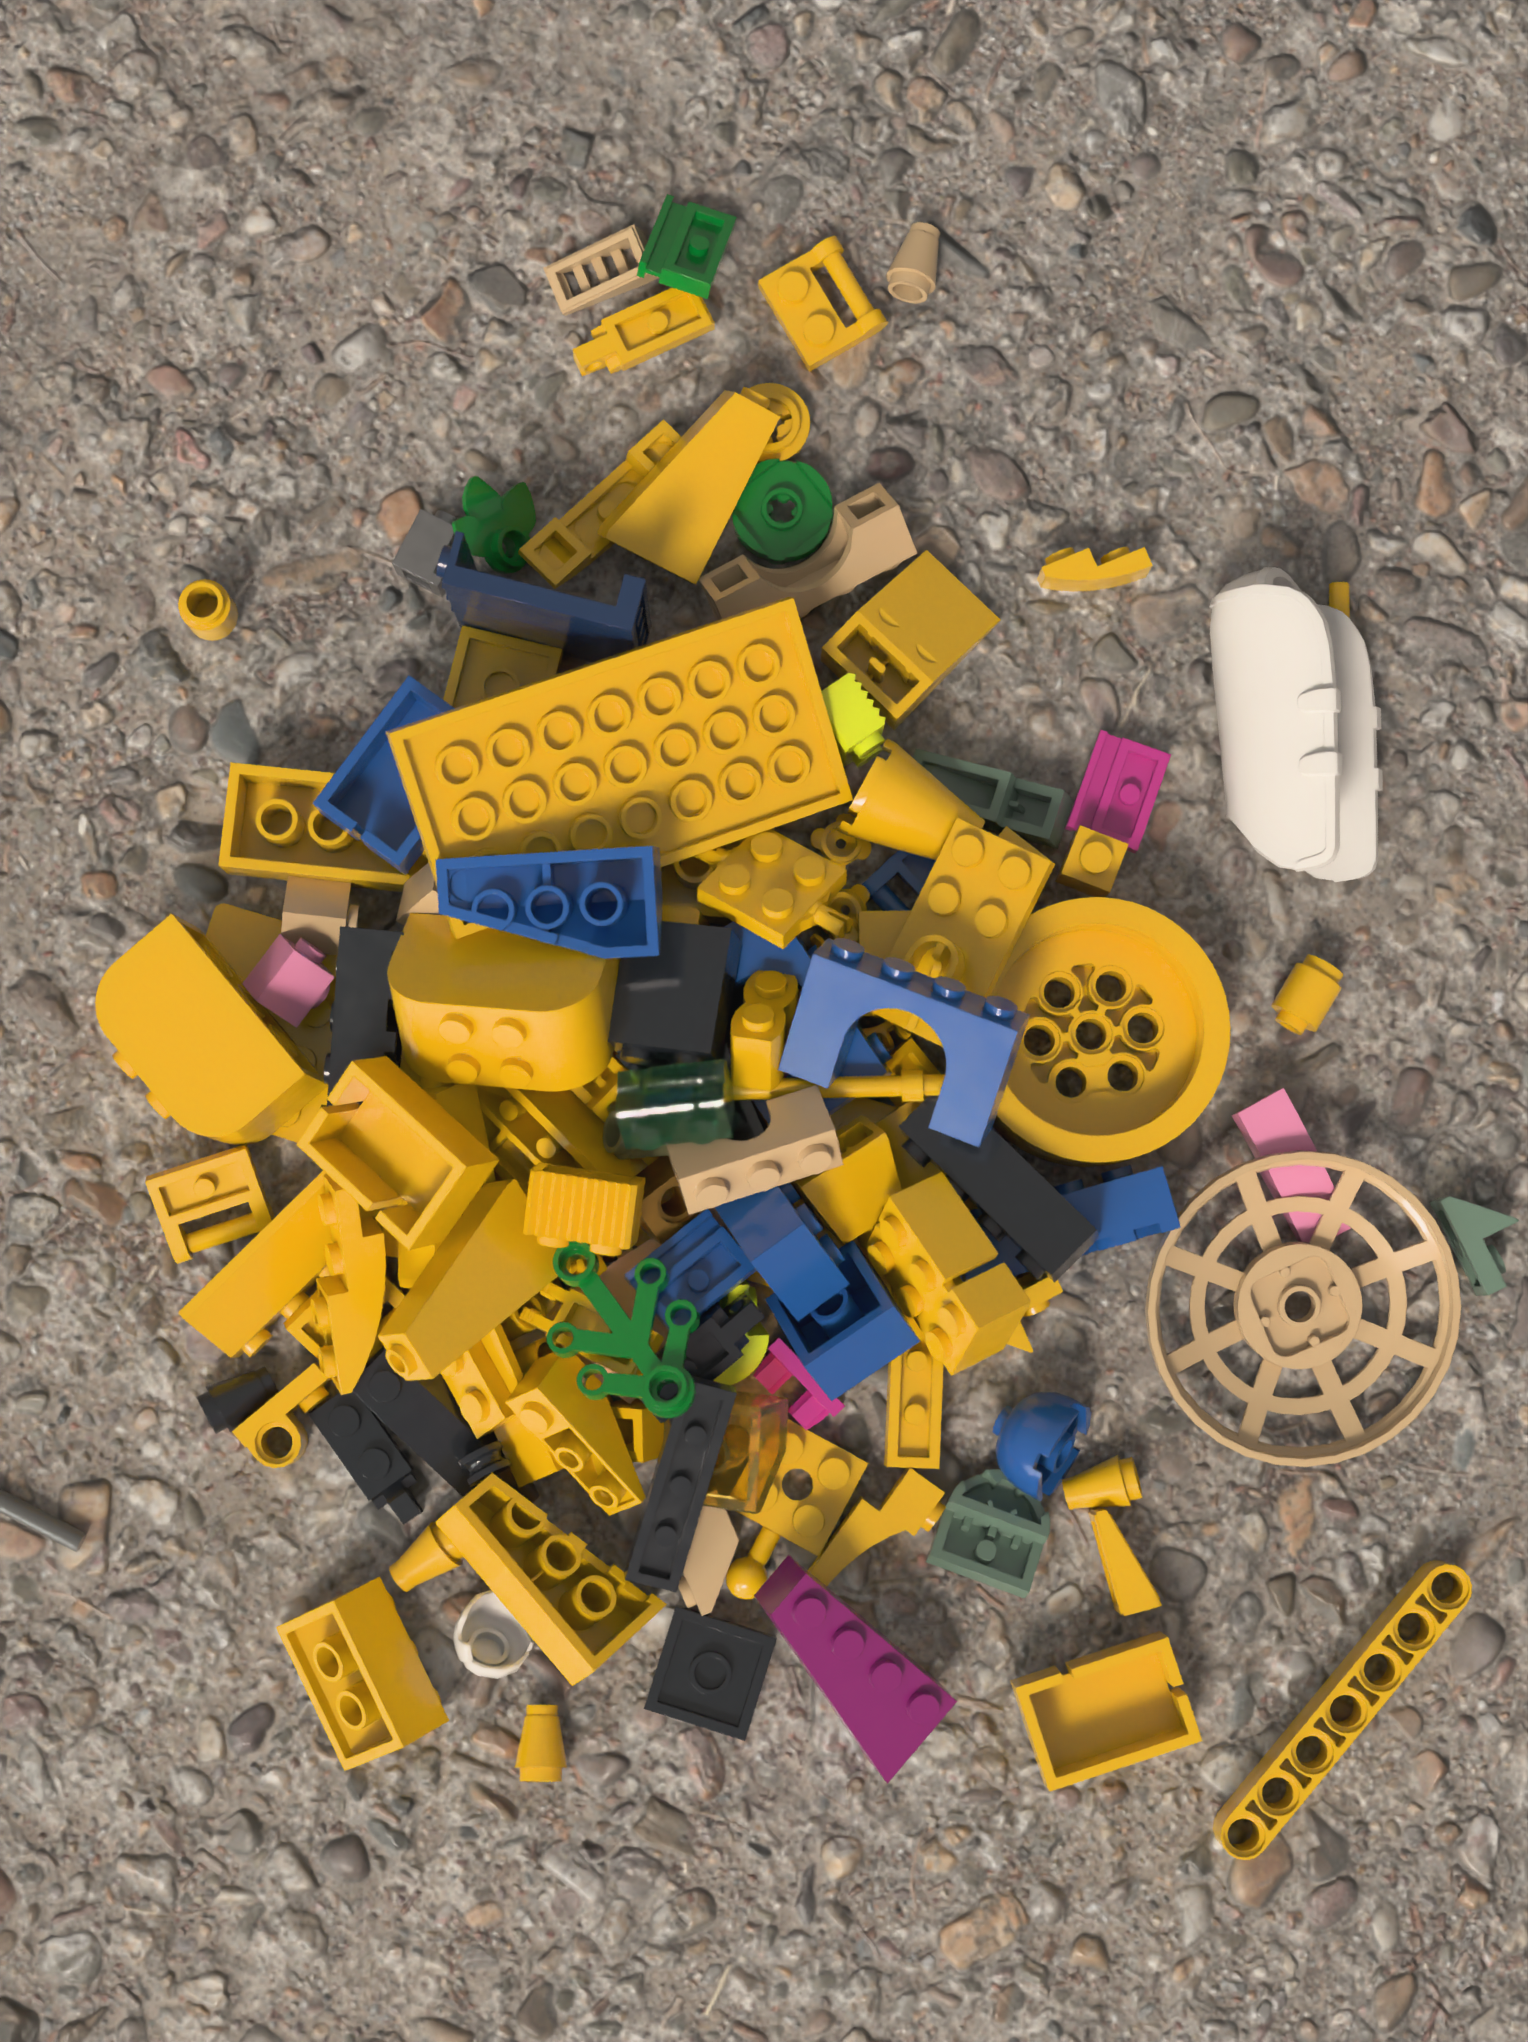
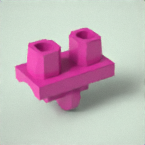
[753,1337,845,1430]

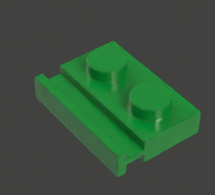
[637,194,737,299]

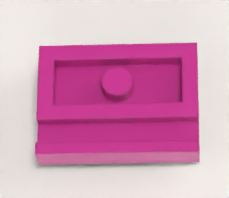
[1065,730,1171,854]

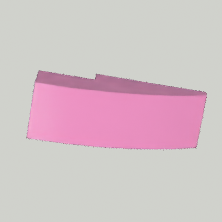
[1232,1088,1351,1243]

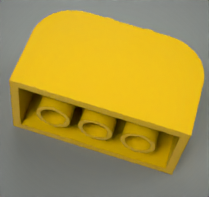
[95,913,328,1145]
[387,913,620,1091]

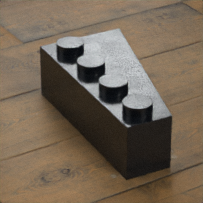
[320,926,404,1108]

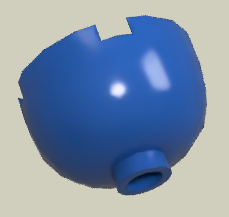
[993,1392,1091,1501]

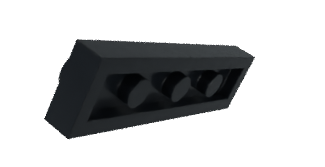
[624,1375,737,1593]

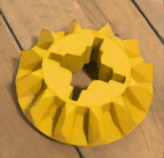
[749,383,810,463]

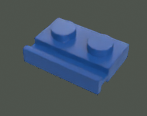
[624,1209,756,1331]

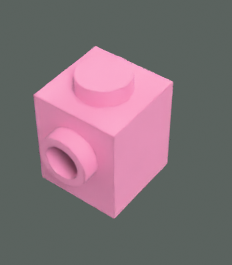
[242,934,335,1028]

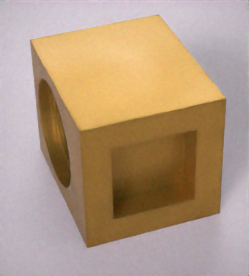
[635,1155,704,1245]

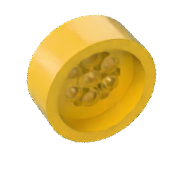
[990,897,1231,1167]

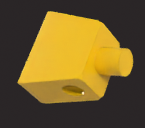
[790,1114,902,1249]

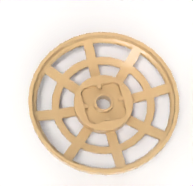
[1145,1150,1461,1467]

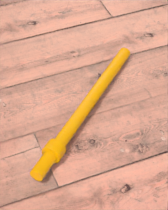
[644,1069,945,1102]

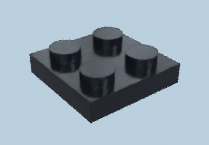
[644,1605,777,1741]

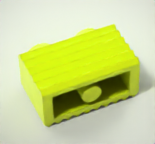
[821,673,886,767]

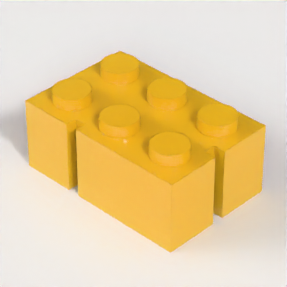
[296,1056,499,1250]
[866,1172,1031,1376]
[1010,1631,1202,1792]

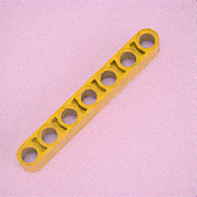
[1213,1560,1472,1860]

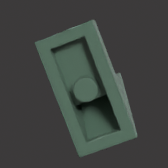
[1429,1196,1519,1296]

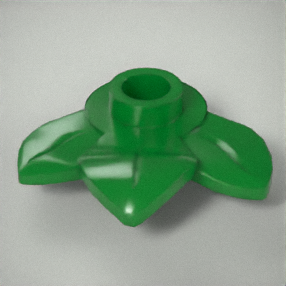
[452,476,536,574]

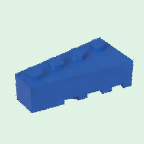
[960,1165,1181,1282]

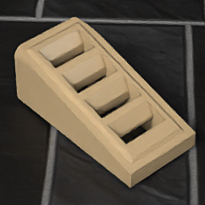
[543,224,660,316]

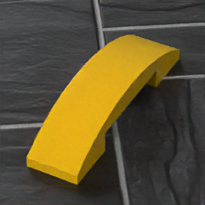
[518,419,681,589]

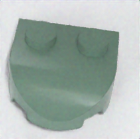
[926,1469,1050,1599]

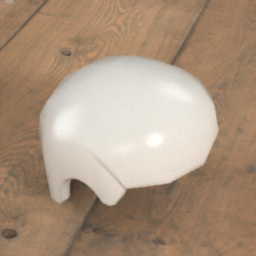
[453,1590,534,1679]

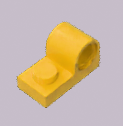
[232,1362,332,1468]

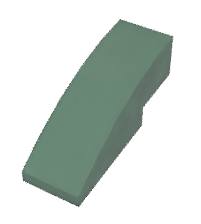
[913,748,1073,849]

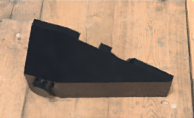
[352,1349,540,1503]

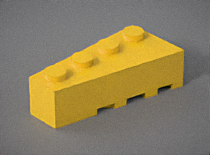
[435,1473,667,1686]

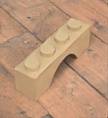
[699,483,917,620]

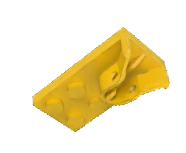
[871,818,1055,1047]

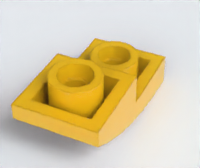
[1037,546,1153,592]

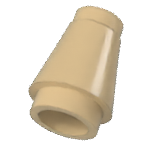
[886,222,940,303]

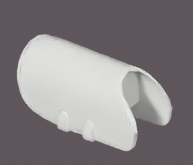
[1210,567,1383,882]

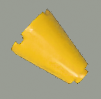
[837,738,985,860]

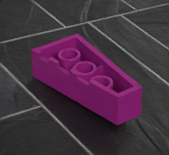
[754,1555,957,1784]

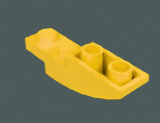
[311,1174,386,1395]

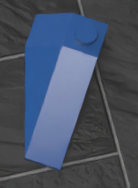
[435,846,663,959]

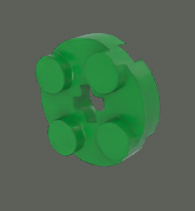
[732,459,833,565]

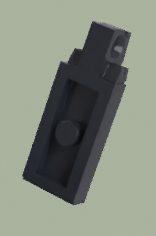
[639,1293,764,1424]
[309,1392,424,1525]

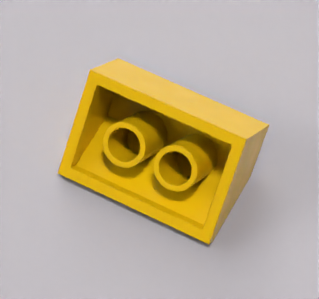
[276,1576,449,1771]

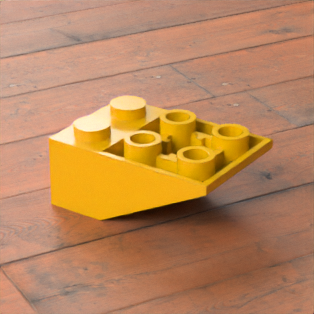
[820,550,1001,730]

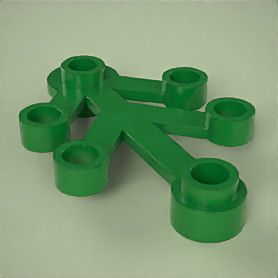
[547,1241,700,1418]

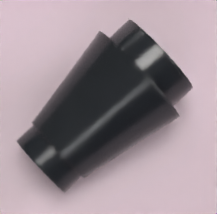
[196,1366,278,1434]

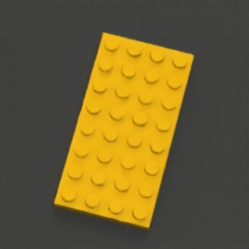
[386,597,853,939]

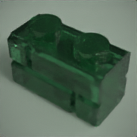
[615,1059,734,1150]

